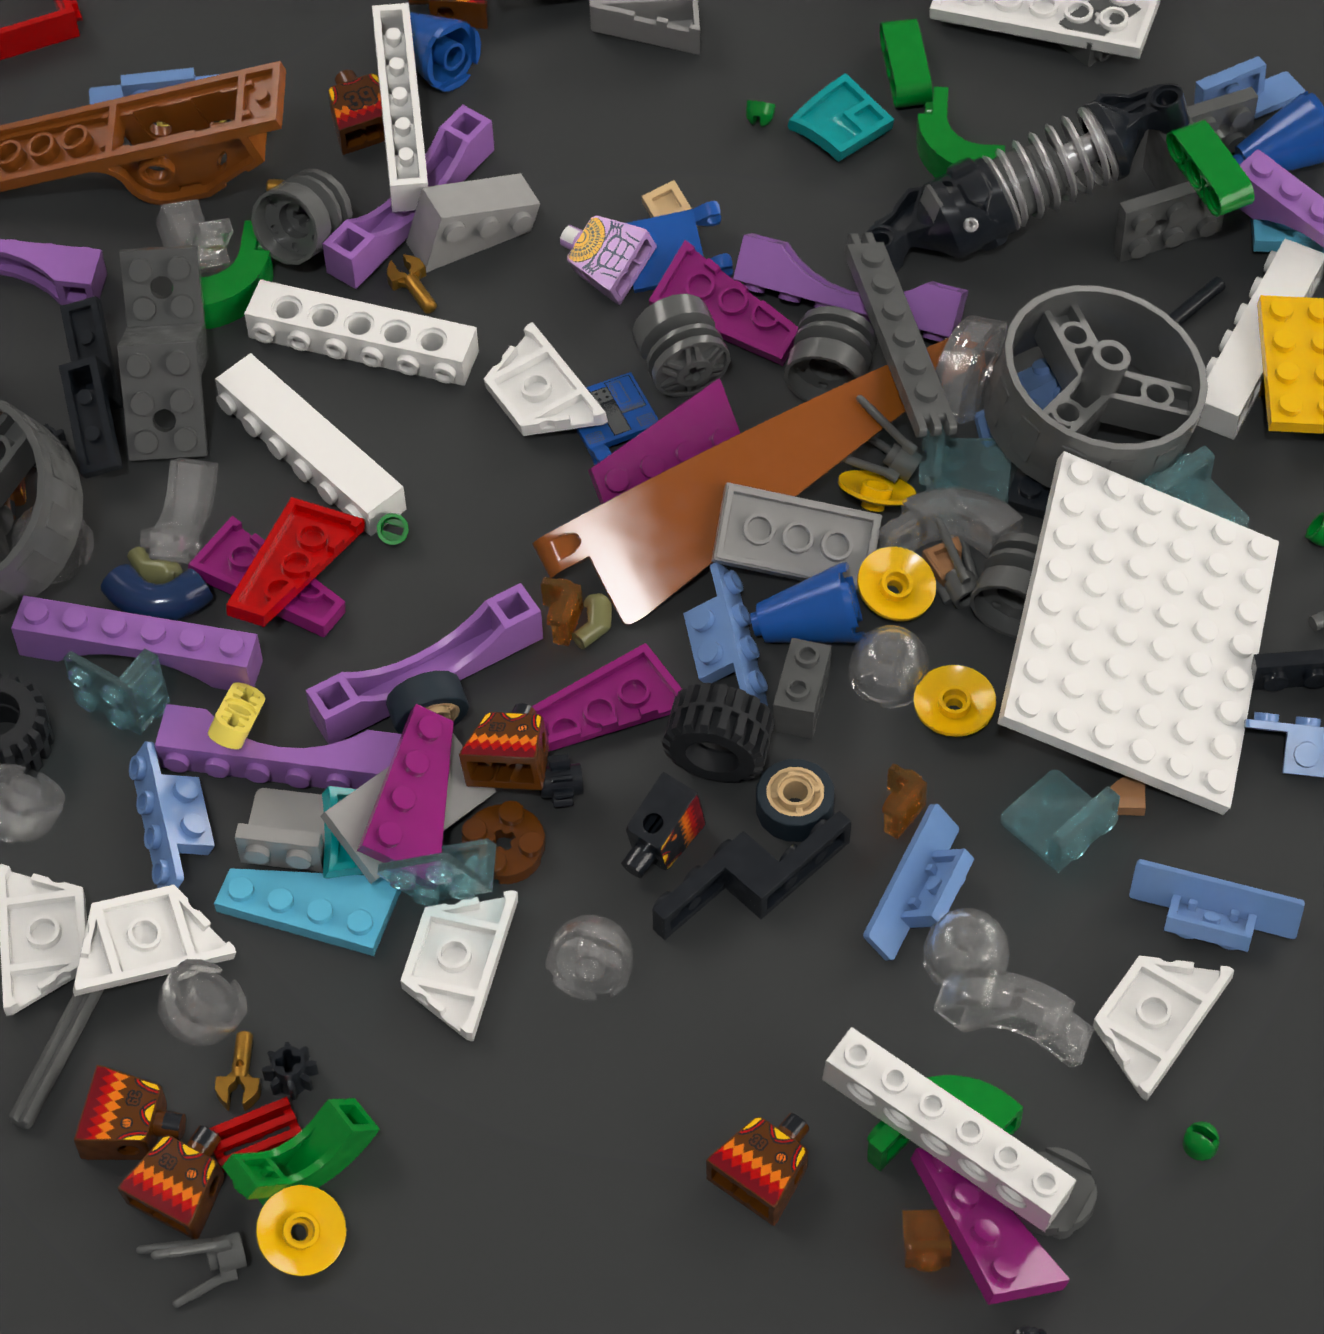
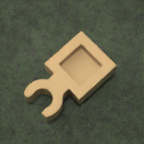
[641,180,698,229]

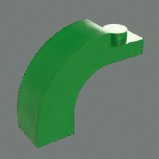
[916,87,1005,178]
[172,220,274,329]
[867,1075,1023,1172]
[222,1098,380,1206]

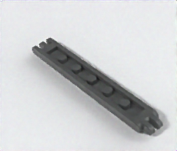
[844,232,957,437]

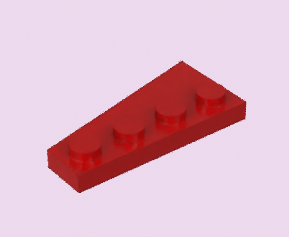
[226,497,365,627]

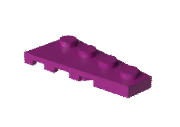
[648,240,798,366]
[588,378,740,504]
[188,516,346,637]
[532,643,682,752]
[357,704,454,886]
[911,1147,1070,1305]

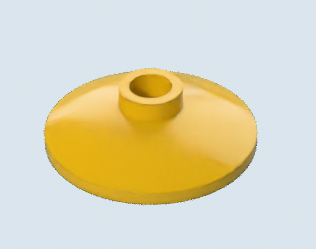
[838,470,916,512]
[857,547,936,621]
[914,665,996,737]
[256,1185,346,1276]

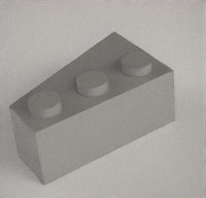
[589,0,700,55]
[406,173,540,273]

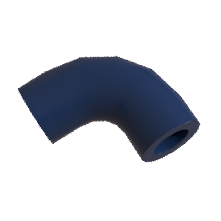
[100,564,213,621]

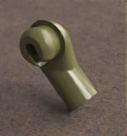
[127,546,183,584]
[571,593,612,649]

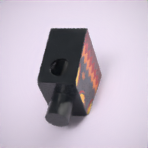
[621,772,706,878]

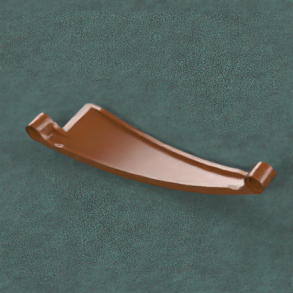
[532,332,983,626]

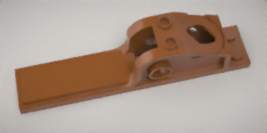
[0,61,286,205]

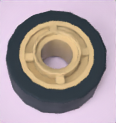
[386,670,469,734]
[756,759,835,842]

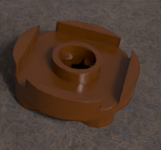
[461,801,546,884]

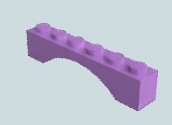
[322,104,494,289]
[1239,149,1324,248]
[733,233,968,342]
[0,239,107,305]
[306,583,543,744]
[11,595,263,690]
[155,704,402,789]

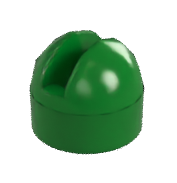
[746,99,776,127]
[1306,512,1324,547]
[377,513,409,545]
[1183,1121,1220,1161]

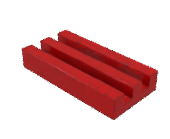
[209,1097,302,1172]

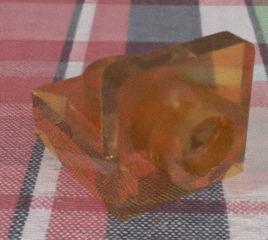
[541,577,583,646]
[882,763,927,839]
[902,1210,952,1272]

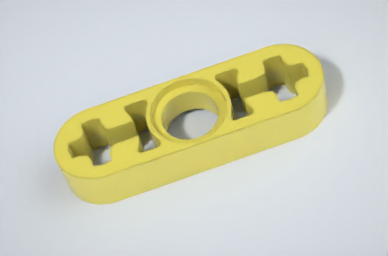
[208,682,266,749]

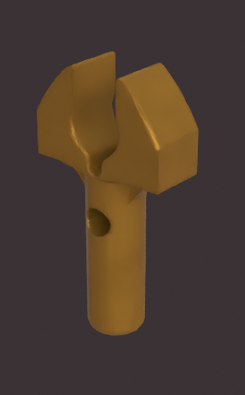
[387,254,437,314]
[215,1031,262,1111]

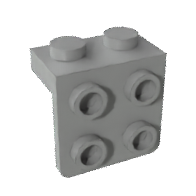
[235,788,325,872]

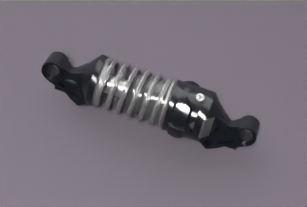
[861,83,1190,272]

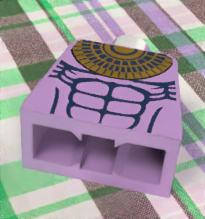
[560,215,657,305]

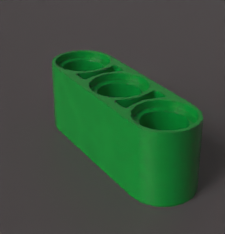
[879,18,933,108]
[1166,120,1255,217]

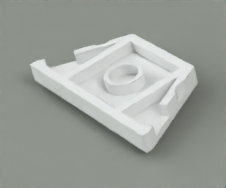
[484,322,608,436]
[0,864,87,1016]
[73,885,236,996]
[400,890,518,1041]
[1093,955,1234,1101]

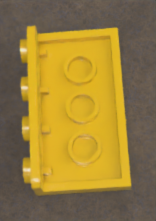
[1257,295,1324,434]

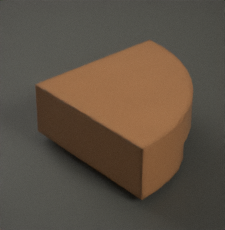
[922,536,962,586]
[1103,776,1146,816]

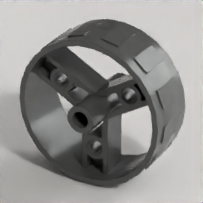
[983,285,1208,488]
[0,400,83,615]

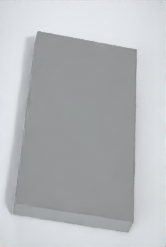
[711,482,882,593]
[320,733,497,884]

